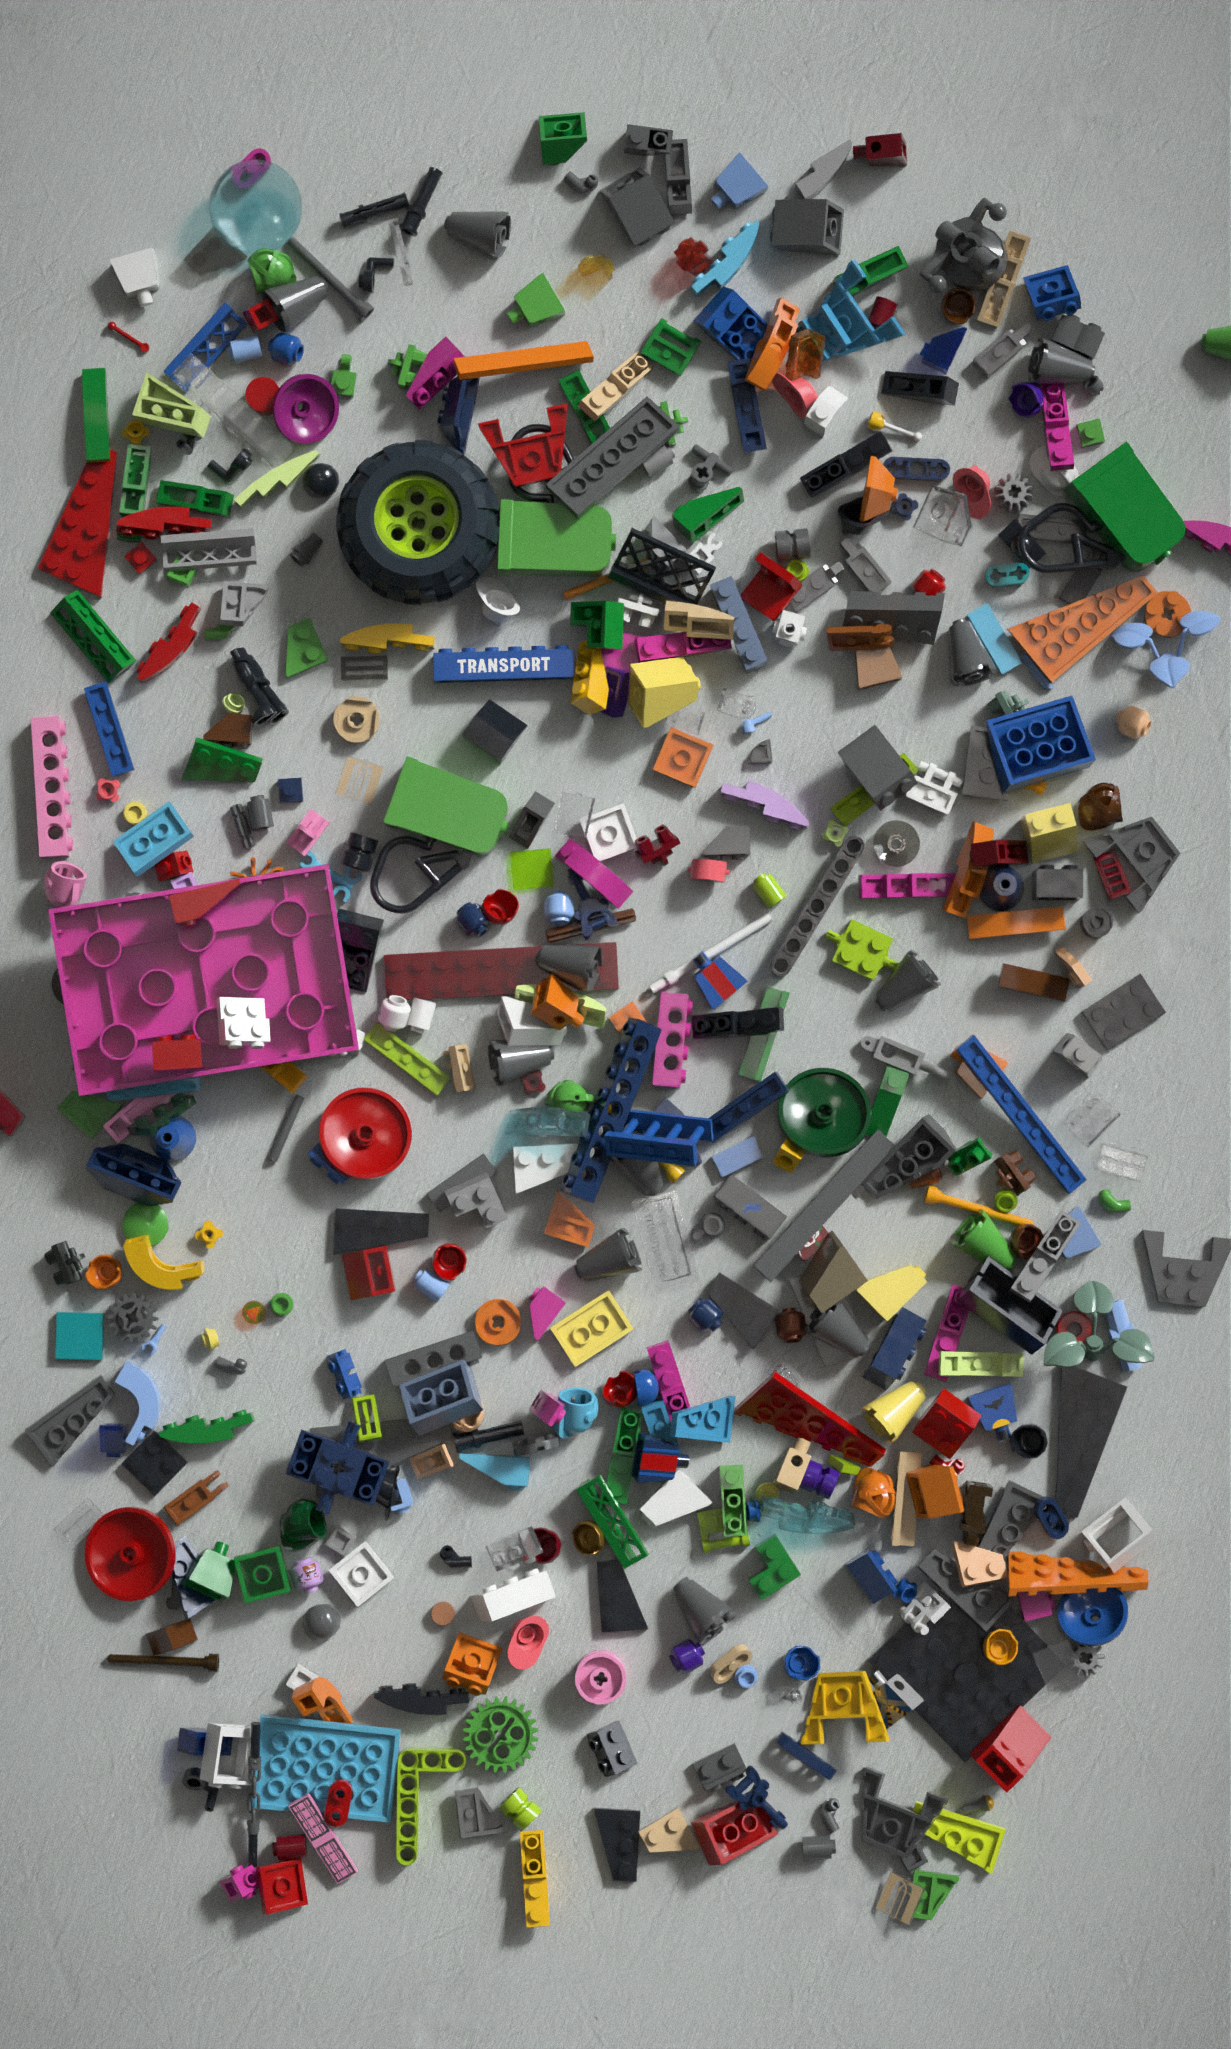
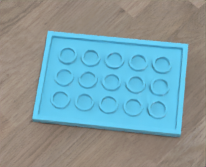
[251,1714,401,1823]

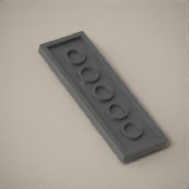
[546,396,679,519]

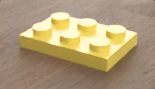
[550,1290,634,1367]

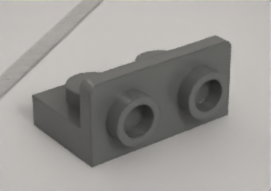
[692,1743,746,1792]

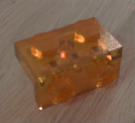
[785,328,826,381]

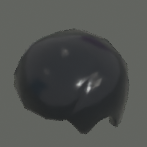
[302,463,339,498]
[1010,1423,1048,1459]

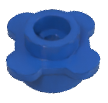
[745,1498,763,1522]
[892,1578,918,1603]

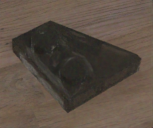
[183,226,247,276]

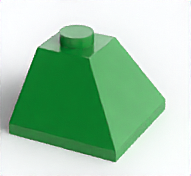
[539,112,587,165]

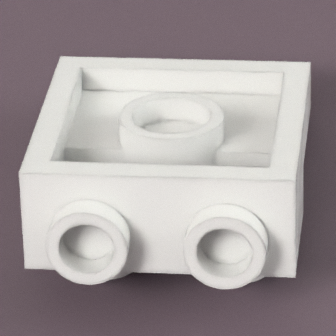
[217,997,270,1049]

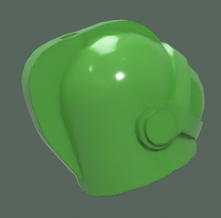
[247,248,297,295]
[544,1080,595,1123]

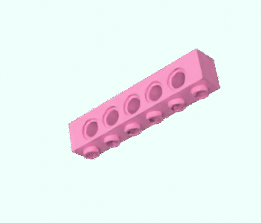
[31,716,73,859]

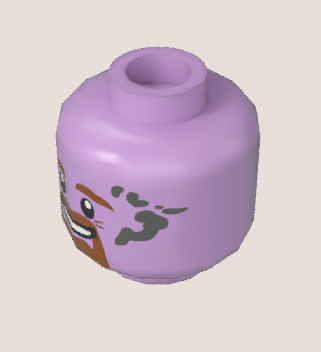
[290,1557,324,1594]

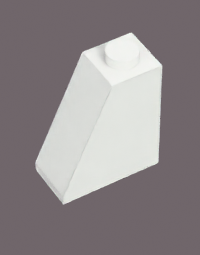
[804,386,848,437]
[496,997,567,1046]
[639,1468,712,1526]

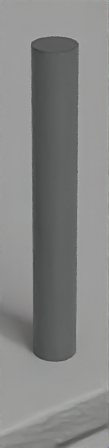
[269,1094,304,1162]

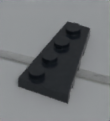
[333,1208,430,1255]

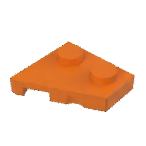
[544,1191,595,1247]

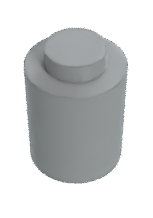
[641,444,675,477]

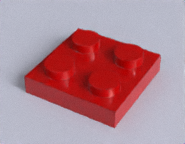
[256,1858,308,1915]

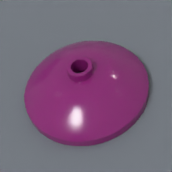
[273,373,339,444]

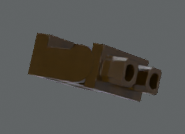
[959,1480,993,1546]

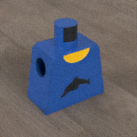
[967,1383,1017,1441]

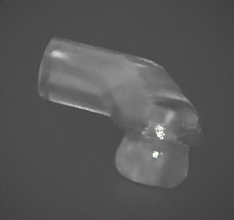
[766,1685,802,1705]

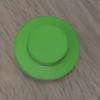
[270,1293,294,1316]

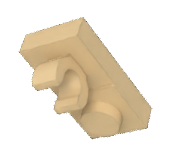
[442,1044,476,1093]

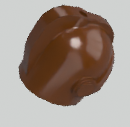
[1078,783,1123,831]

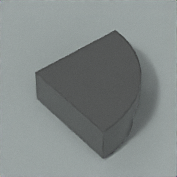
[749,739,773,765]

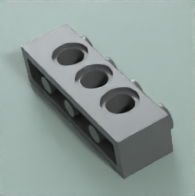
[384,1330,483,1389]

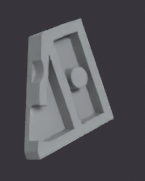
[220,581,268,627]

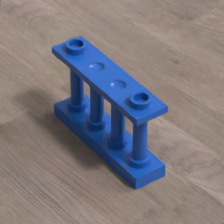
[604,1110,713,1166]

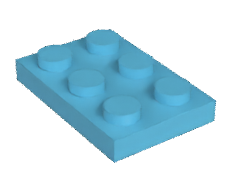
[113,801,194,877]

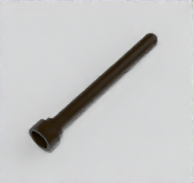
[107,1653,220,1673]

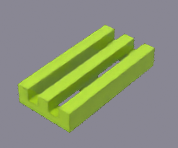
[352,1394,382,1444]

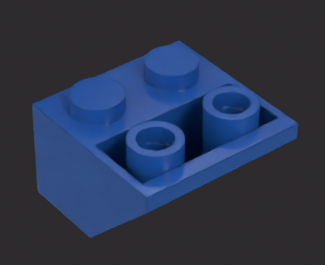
[845,1548,898,1604]

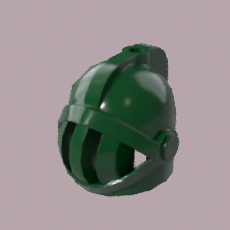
[280,1499,327,1552]

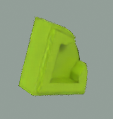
[827,1454,860,1475]

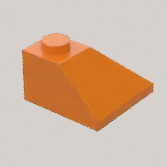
[859,456,898,522]

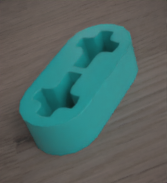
[985,563,1030,587]

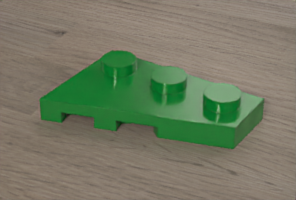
[182,737,263,782]

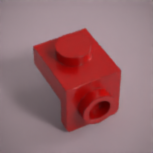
[154,850,193,882]

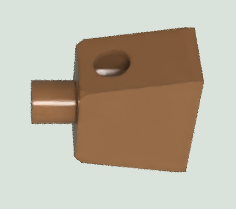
[855,637,902,690]

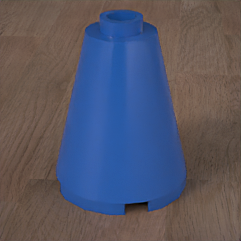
[150,1115,196,1161]

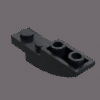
[800,431,893,498]
[692,1007,784,1039]
[374,1683,470,1715]

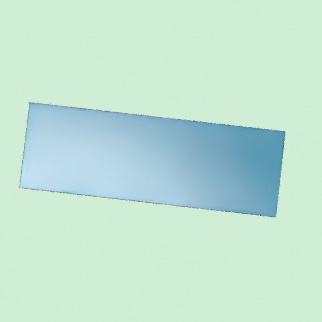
[967,603,1022,675]

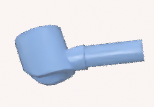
[741,712,772,734]
[142,1324,166,1356]

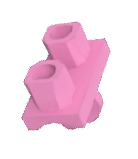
[286,809,330,857]

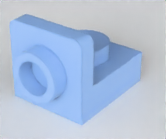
[390,1477,414,1514]

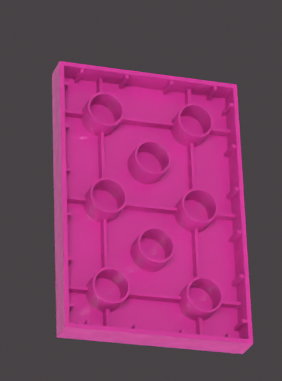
[48,864,359,1096]

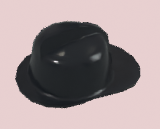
[837,497,888,535]
[375,1465,400,1521]

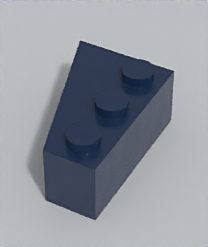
[862,1307,927,1391]

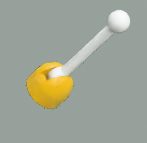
[867,411,922,442]

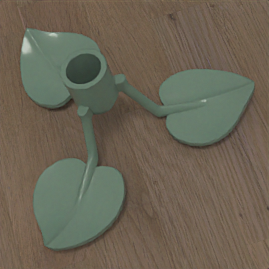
[1044,1281,1155,1368]

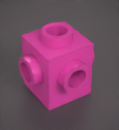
[219,1864,259,1902]

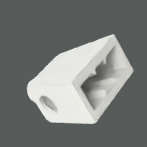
[110,248,159,307]

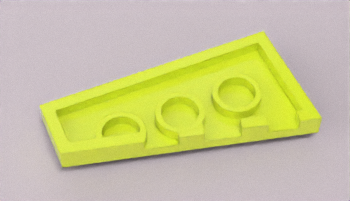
[912,1801,1006,1874]

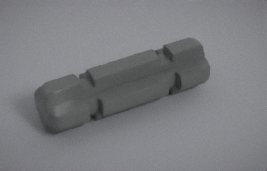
[230,804,255,849]

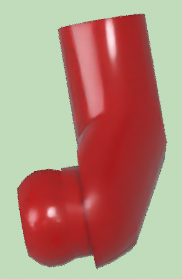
[929,1454,965,1475]

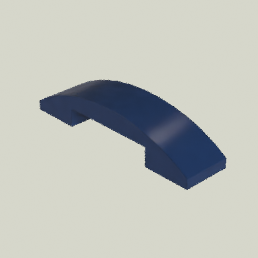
[727,358,767,453]

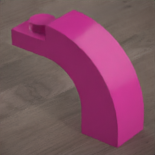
[555,838,633,909]

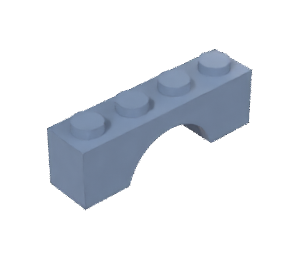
[710,576,768,674]

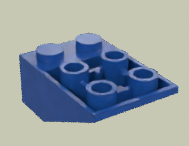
[694,286,768,360]

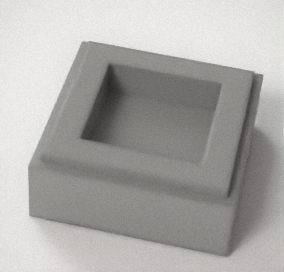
[325,1525,357,1557]

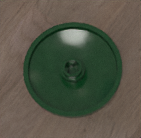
[777,1068,871,1158]

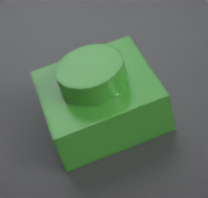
[1076,419,1105,448]
[167,557,198,588]

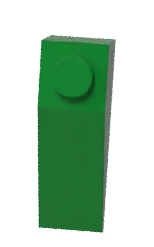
[672,487,744,544]
[866,1066,909,1137]

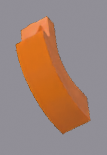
[292,1677,353,1724]

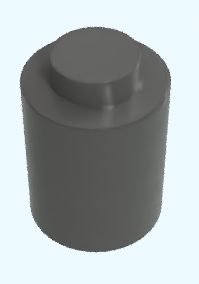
[246,795,274,831]
[802,1835,836,1861]

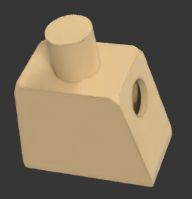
[773,1437,811,1494]

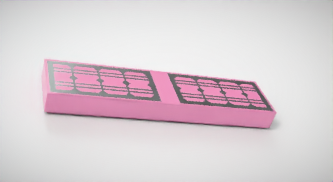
[288,1793,358,1884]

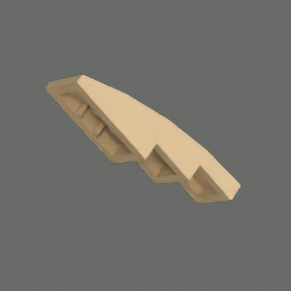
[977,230,1031,328]

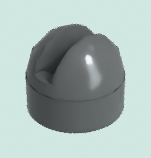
[1083,375,1104,396]

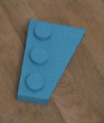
[669,1396,736,1443]

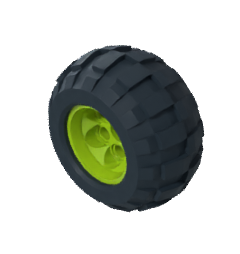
[336,440,500,605]

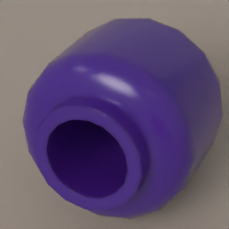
[669,1639,705,1674]

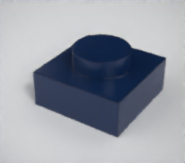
[278,777,303,803]

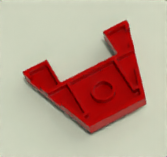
[478,403,568,488]

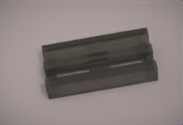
[341,656,388,681]

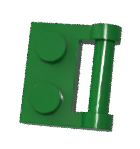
[641,318,702,377]

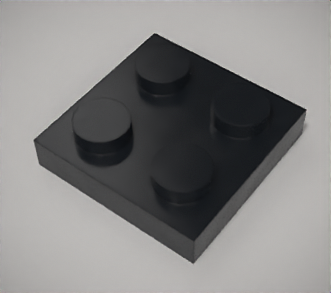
[122,1430,188,1496]

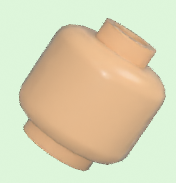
[1115,706,1152,739]

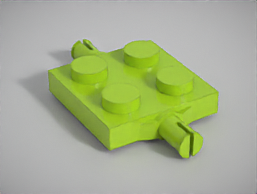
[825,919,900,981]

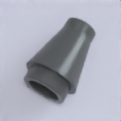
[289,532,323,567]

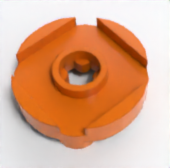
[1144,591,1191,638]
[475,1299,522,1345]

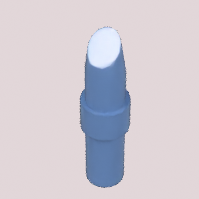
[1021,654,1053,689]

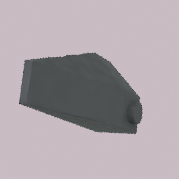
[861,1114,956,1199]

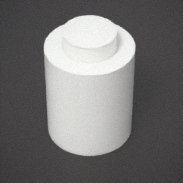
[407,998,436,1034]

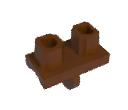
[994,1150,1036,1195]

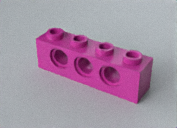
[652,992,693,1088]

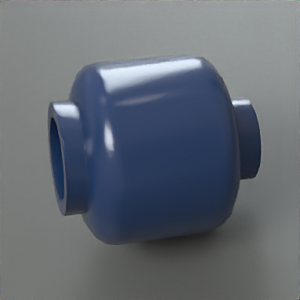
[456,902,490,937]
[688,1298,723,1333]

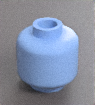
[544,890,575,926]

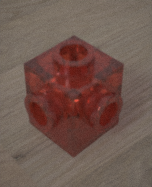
[674,237,714,277]

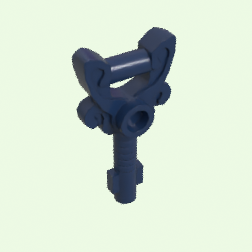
[567,868,618,940]
[725,1765,788,1830]

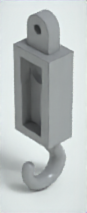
[861,1036,951,1079]

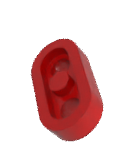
[324,1779,353,1827]

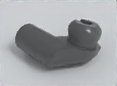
[563,171,599,193]

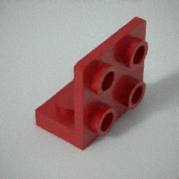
[740,552,803,621]

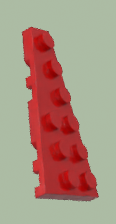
[734,1371,886,1467]

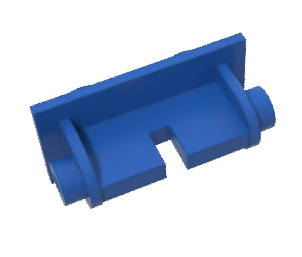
[327,1349,362,1399]

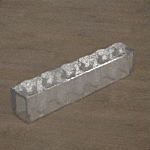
[172,353,295,469]

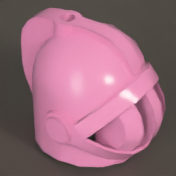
[43,861,87,908]

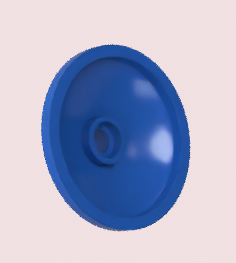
[1058,1588,1128,1646]

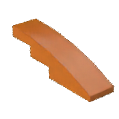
[967,906,1066,939]

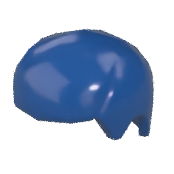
[634,1369,659,1406]
[783,1646,820,1681]

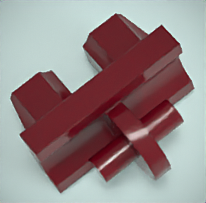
[634,824,681,866]

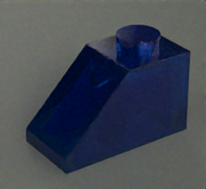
[920,327,967,374]
[99,1423,128,1457]
[177,1727,233,1756]

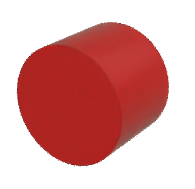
[245,377,279,416]

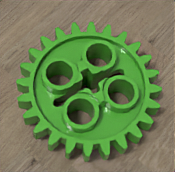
[463,1696,538,1773]

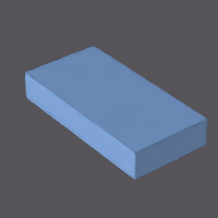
[712,1136,764,1177]

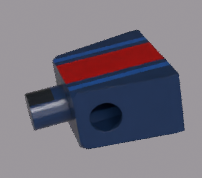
[631,1433,689,1483]

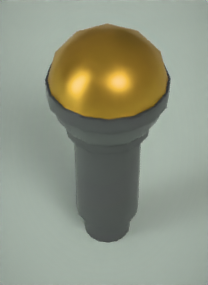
[959,1795,995,1815]

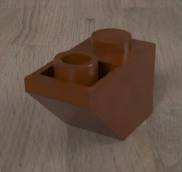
[203,713,253,749]

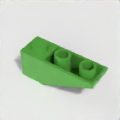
[719,1464,747,1537]

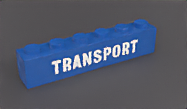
[433,645,574,683]

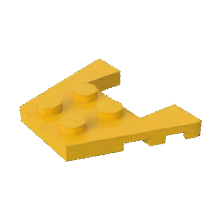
[801,1671,889,1745]

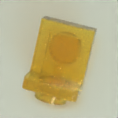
[578,254,615,280]

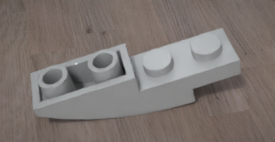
[1010,1210,1081,1303]

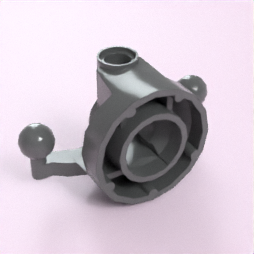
[920,197,1008,293]

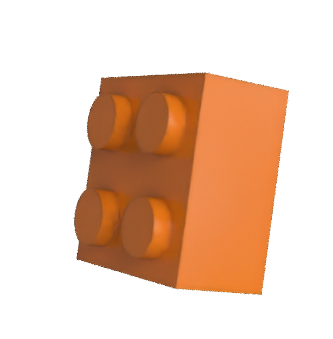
[608,1001,647,1036]

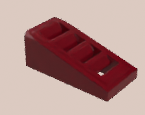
[1093,849,1132,901]

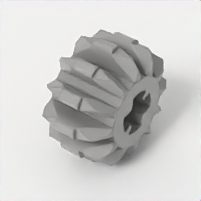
[994,473,1033,513]
[1064,1641,1105,1677]

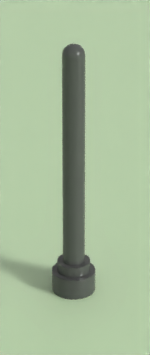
[288,237,374,321]

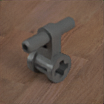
[688,444,734,492]

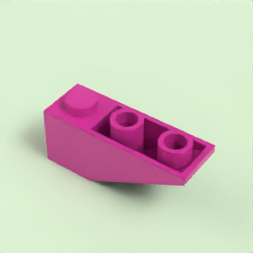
[406,336,465,410]

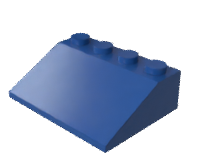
[986,695,1096,793]

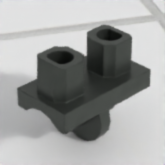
[44,1241,85,1285]

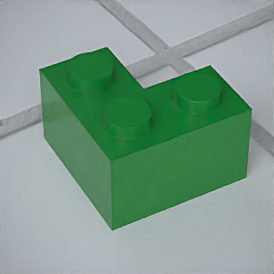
[570,601,624,650]
[748,1534,801,1600]

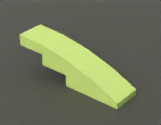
[234,450,320,508]

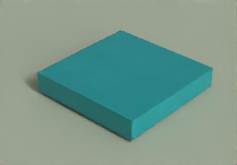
[55,1312,104,1360]

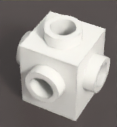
[772,610,807,648]

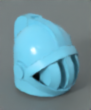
[554,1387,599,1439]

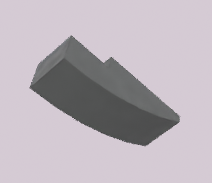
[665,139,692,215]

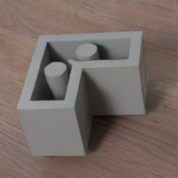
[444,1172,508,1229]

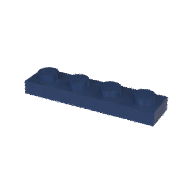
[709,1072,790,1143]

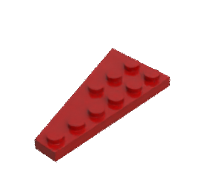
[38,449,118,598]

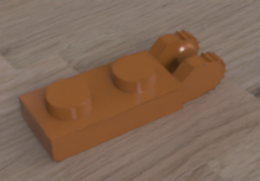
[826,624,894,651]
[163,1470,229,1526]

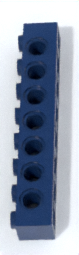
[560,1017,662,1203]

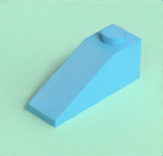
[459,1452,530,1490]

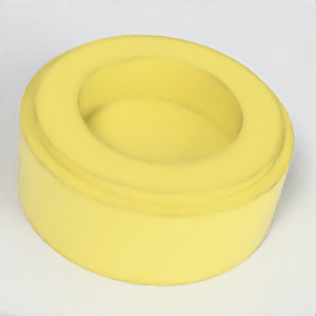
[123,802,147,825]

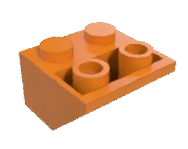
[906,1465,964,1519]

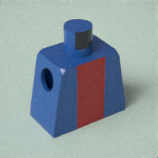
[692,951,748,1010]

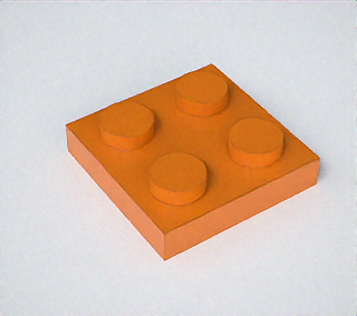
[653,727,713,788]

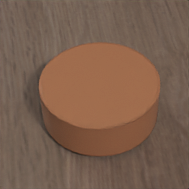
[431,1601,455,1625]

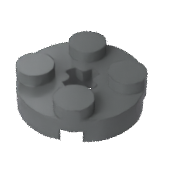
[512,1432,560,1456]

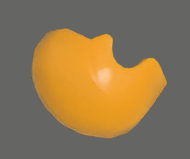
[983,1629,1018,1665]

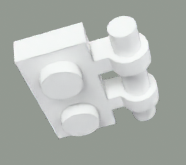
[905,761,964,816]
[899,1582,951,1635]

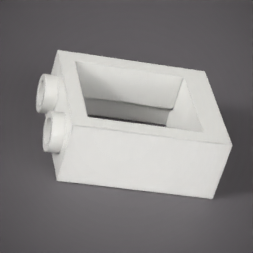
[1081,1497,1158,1573]
[200,1723,253,1789]

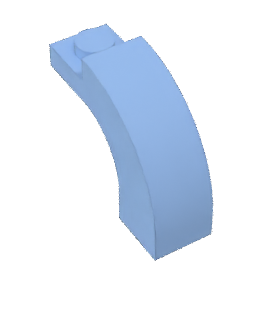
[115,1361,161,1446]

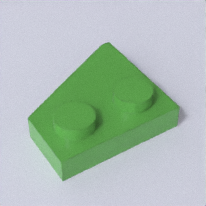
[911,1869,959,1920]

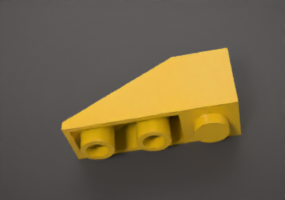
[570,640,609,715]

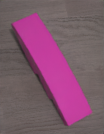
[858,873,955,899]

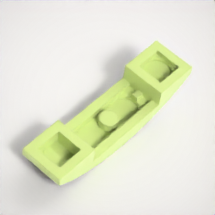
[514,984,607,1029]
[938,1351,1024,1377]

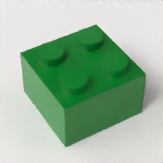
[234,1545,292,1603]

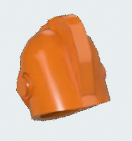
[850,1467,896,1519]

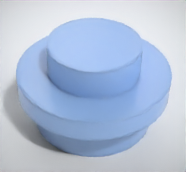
[734,1665,758,1688]

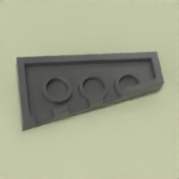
[25,1374,115,1467]
[917,1549,1017,1632]

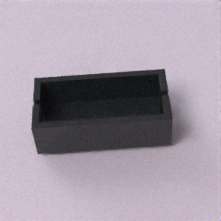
[957,1256,1063,1355]

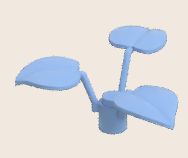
[1111,611,1221,689]

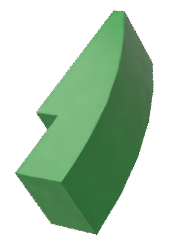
[832,246,909,297]
[156,480,234,518]

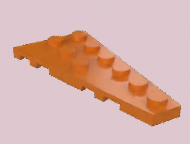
[1007,575,1158,683]
[1007,1551,1149,1596]

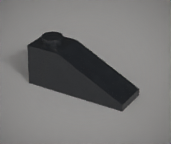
[881,371,959,406]

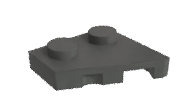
[454,1788,505,1839]

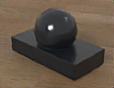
[998,519,1046,569]

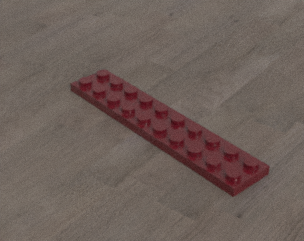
[384,942,619,1000]

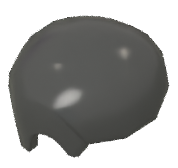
[303,1604,341,1640]

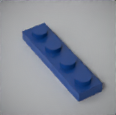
[84,681,135,777]

